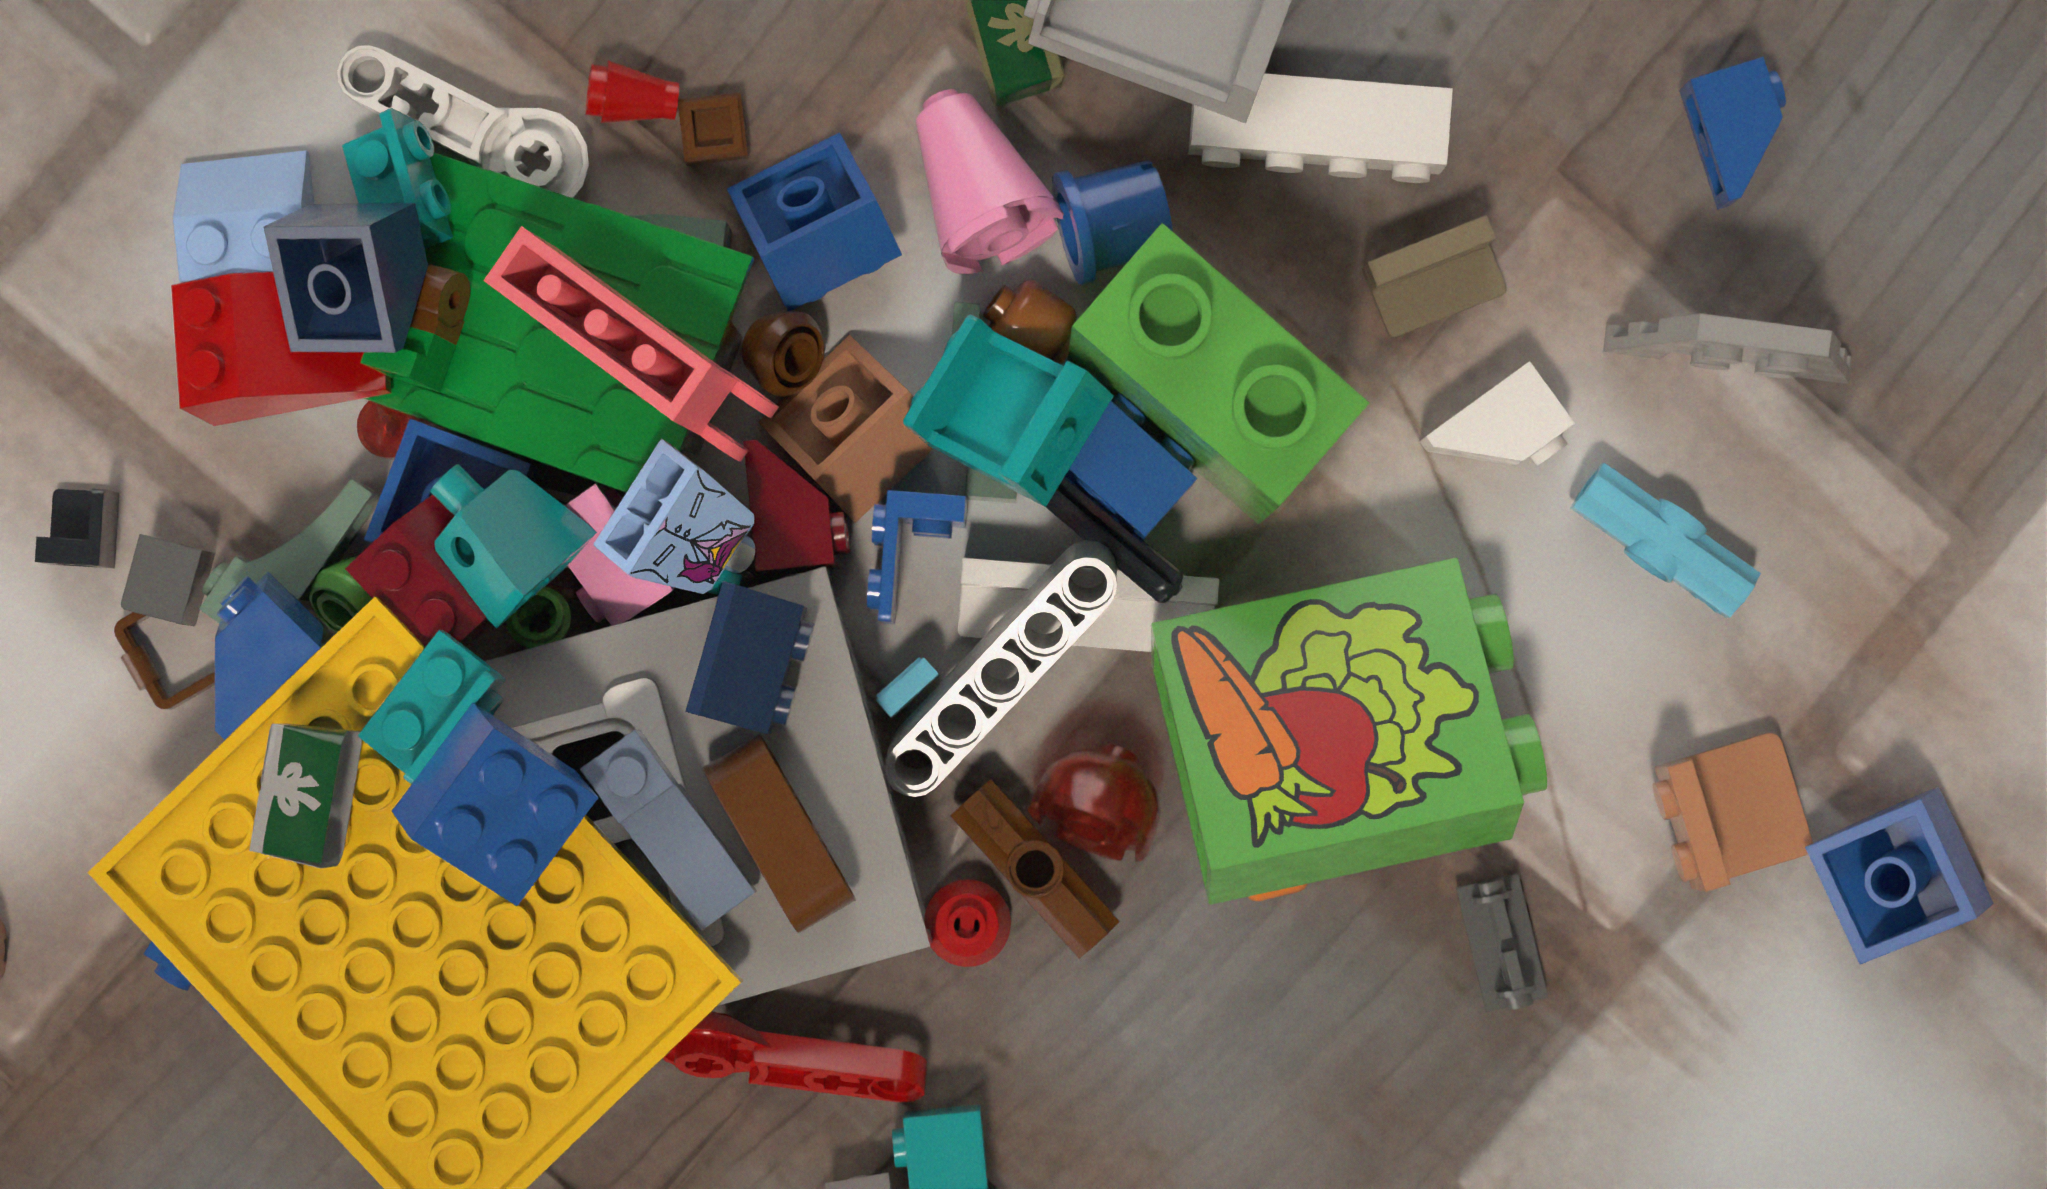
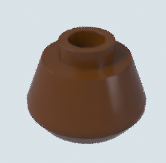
[742,311,824,397]

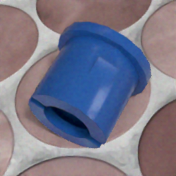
[1052,160,1173,285]

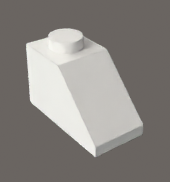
[1419,361,1575,466]

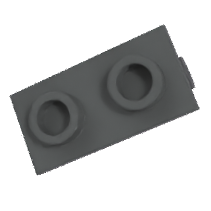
[1456,873,1548,1012]

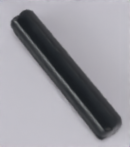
[1046,475,1183,603]

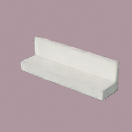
[958,558,1219,652]

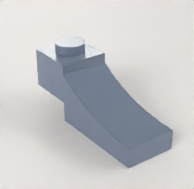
[580,730,757,931]

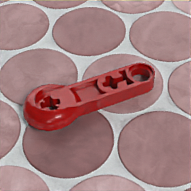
[663,1011,928,1102]

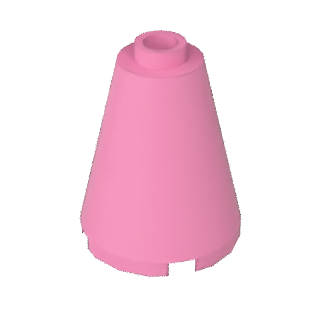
[916,89,1064,274]

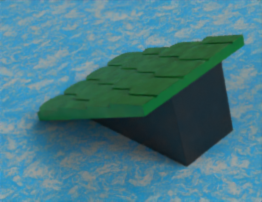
[363,153,754,493]

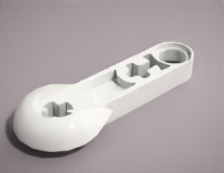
[337,45,589,198]

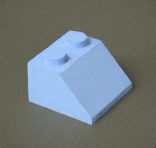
[173,150,314,283]

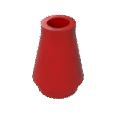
[585,60,679,123]

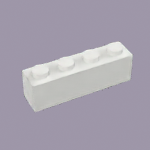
[1188,74,1453,183]

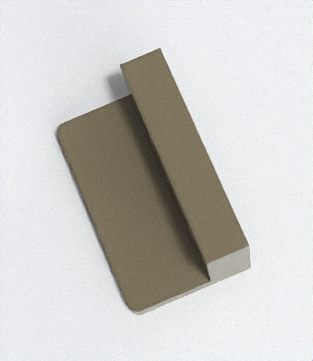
[1362,215,1507,338]

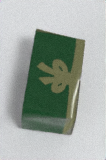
[964,0,1065,107]

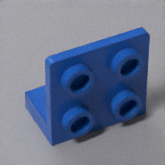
[867,490,968,624]

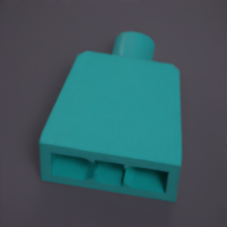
[430,464,597,628]

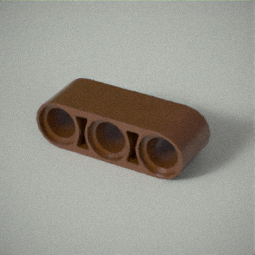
[702,734,856,934]

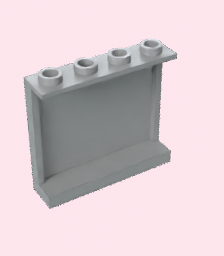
[1024,0,1291,123]

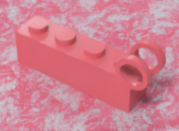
[484,226,779,462]

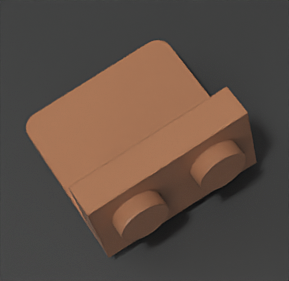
[1653,733,1813,892]

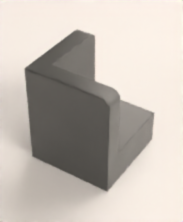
[121,534,215,626]

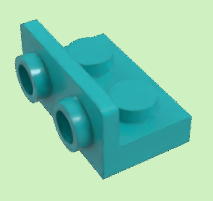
[342,108,453,249]
[358,630,506,784]

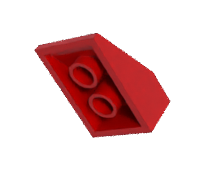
[171,272,392,426]

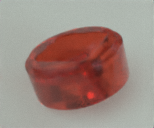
[357,401,424,459]

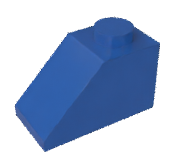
[1679,56,1786,210]

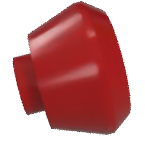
[924,880,1011,967]

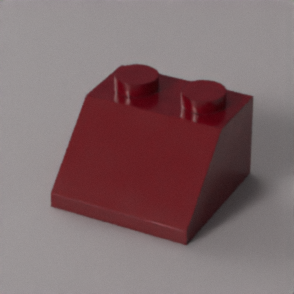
[743,440,851,576]
[345,494,492,647]

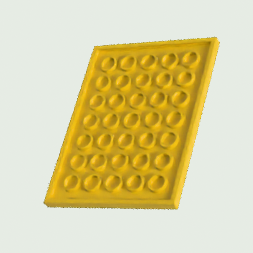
[87,597,744,1189]

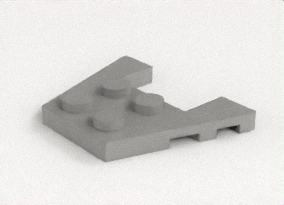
[1603,313,1852,384]

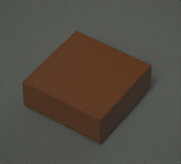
[678,92,749,166]

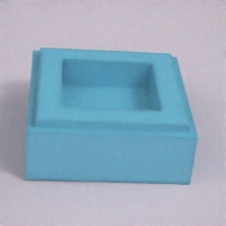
[876,657,940,717]

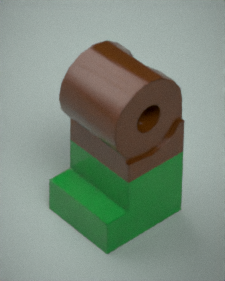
[360,263,470,393]

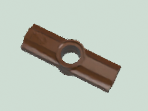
[950,779,1120,959]

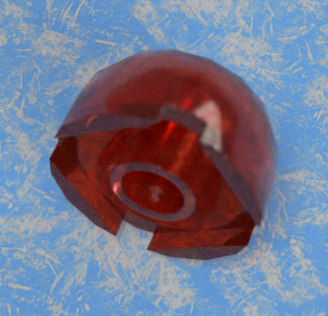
[1027,744,1161,862]

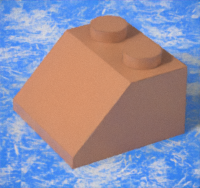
[758,335,933,523]

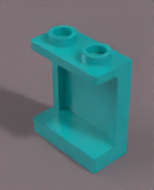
[903,314,1113,507]

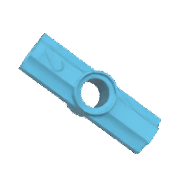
[1570,463,1761,618]

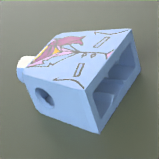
[593,439,755,594]

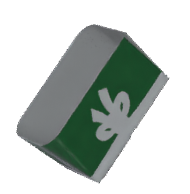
[249,724,362,869]

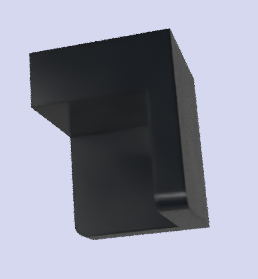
[35,489,119,569]

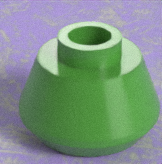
[309,557,372,633]

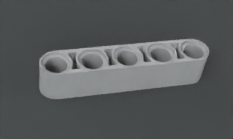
[885,540,1117,797]

